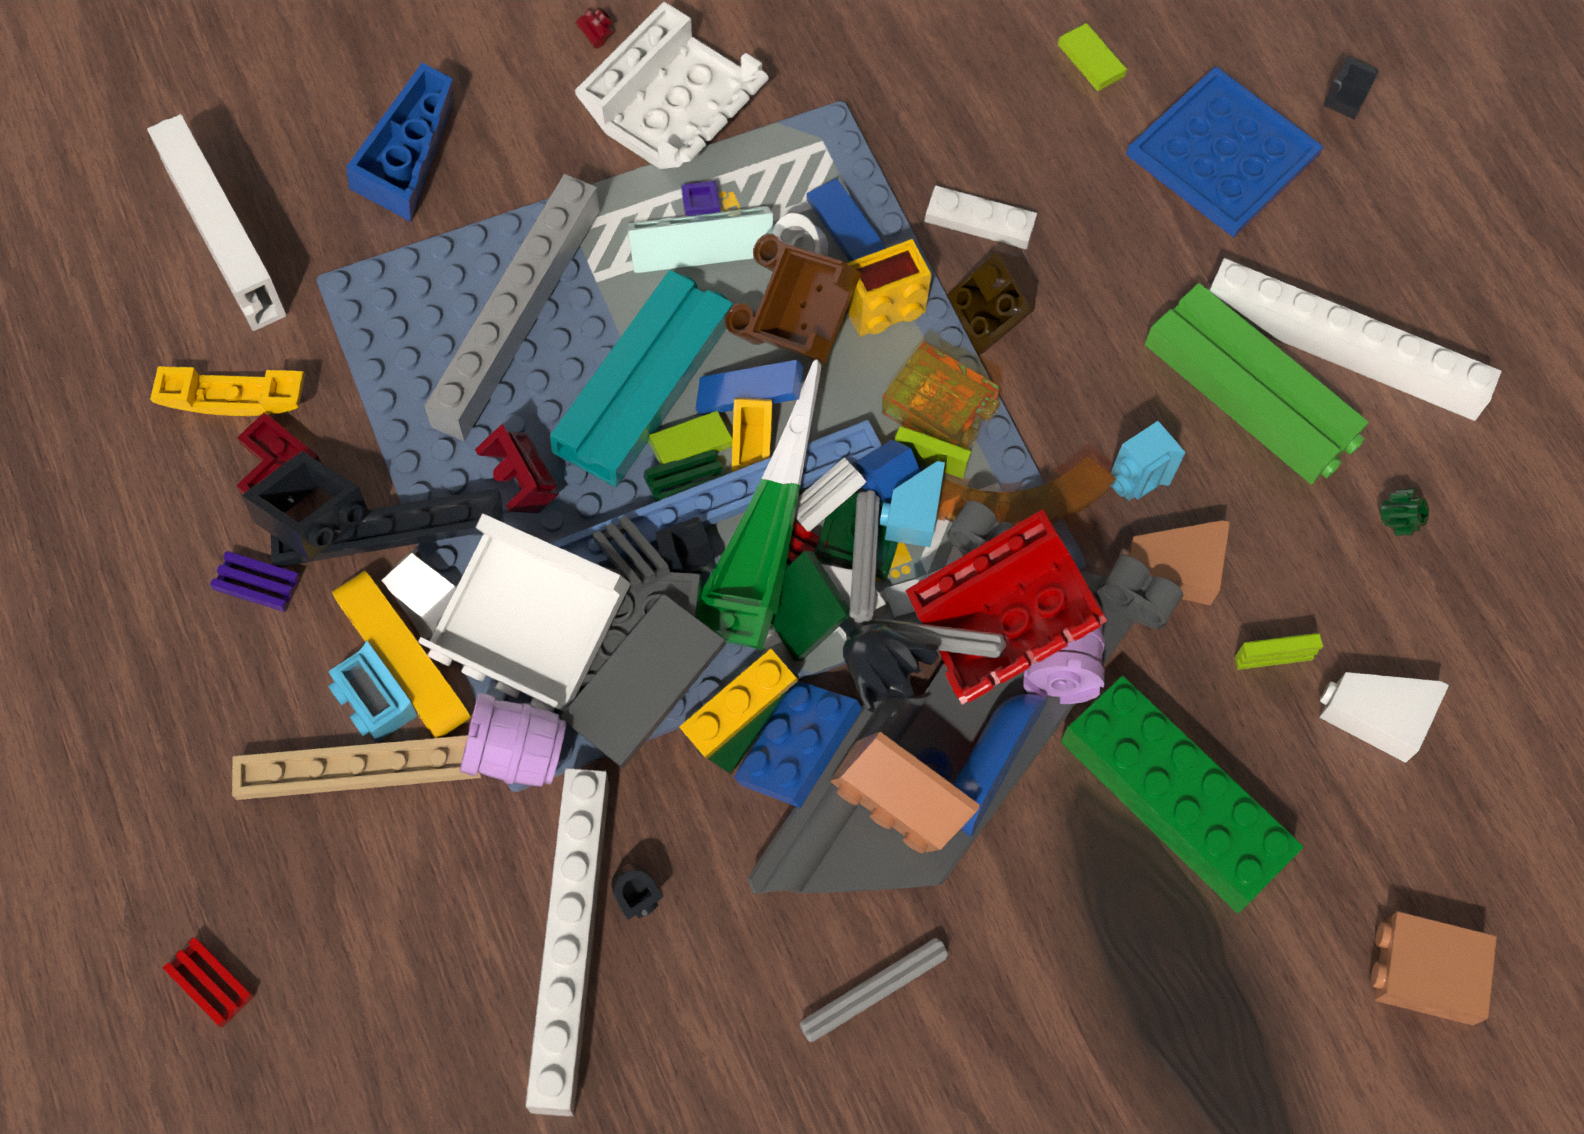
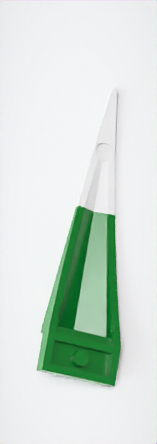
[698,359,821,650]

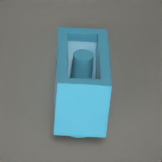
[879,461,945,547]

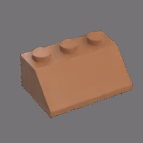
[830,732,980,853]

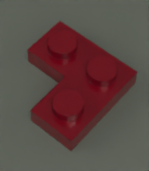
[236,412,321,494]

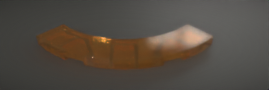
[924,456,1117,525]

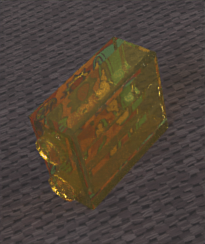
[882,342,1000,450]

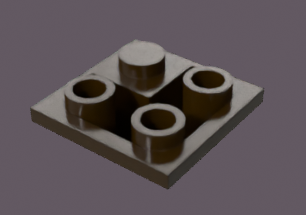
[946,251,1037,354]

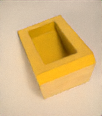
[731,397,772,472]

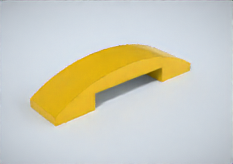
[150,366,305,416]

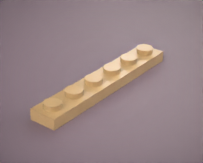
[232,735,481,800]

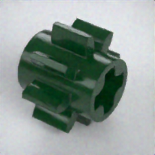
[1381,488,1429,536]

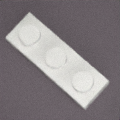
[925,186,1037,249]

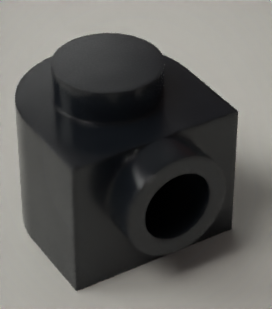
[611,864,663,920]

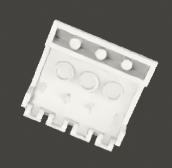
[575,2,769,169]

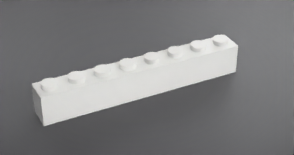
[1210,258,1501,421]
[526,769,609,1116]

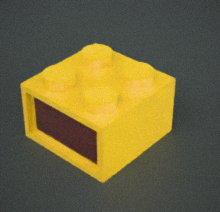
[846,239,931,337]

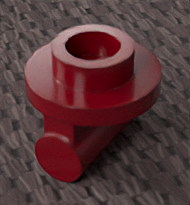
[576,7,615,49]

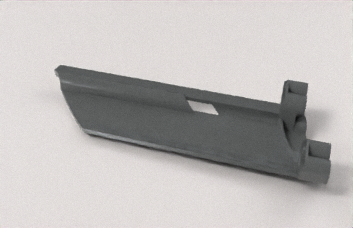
[747,501,1184,894]

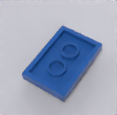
[734,681,863,808]

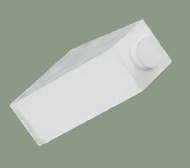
[1319,672,1449,763]

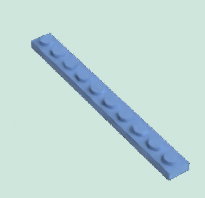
[550,420,882,567]

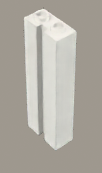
[147,114,286,331]

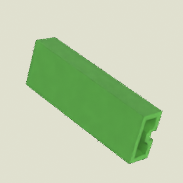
[1144,283,1369,485]

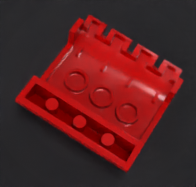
[905,509,1108,705]

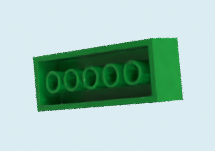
[1061,676,1304,914]

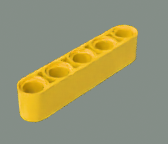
[331,570,471,738]

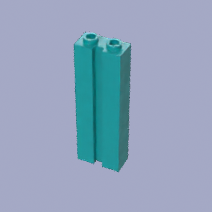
[550,269,733,488]

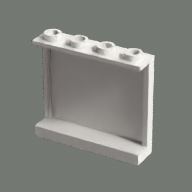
[418,514,630,713]

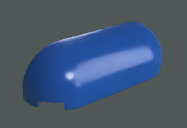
[953,693,1047,837]

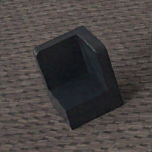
[1323,56,1379,120]
[655,517,717,574]

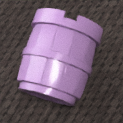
[1023,624,1105,704]
[460,693,566,787]

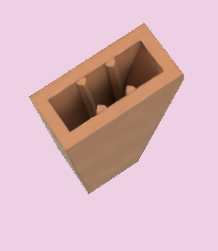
[1119,520,1230,605]

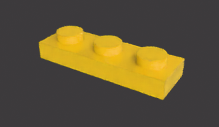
[679,649,798,759]

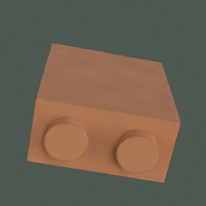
[1371,912,1497,1025]

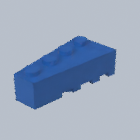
[346,63,454,222]

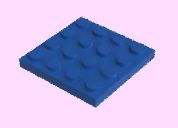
[1126,67,1324,238]

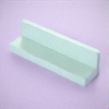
[627,206,774,273]

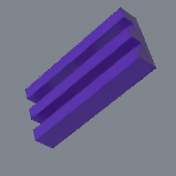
[210,551,301,612]

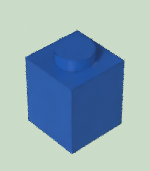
[856,440,921,503]

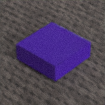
[681,181,721,216]

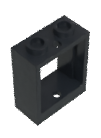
[241,451,370,561]

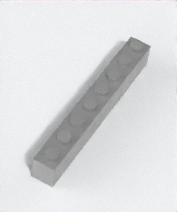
[424,174,599,441]

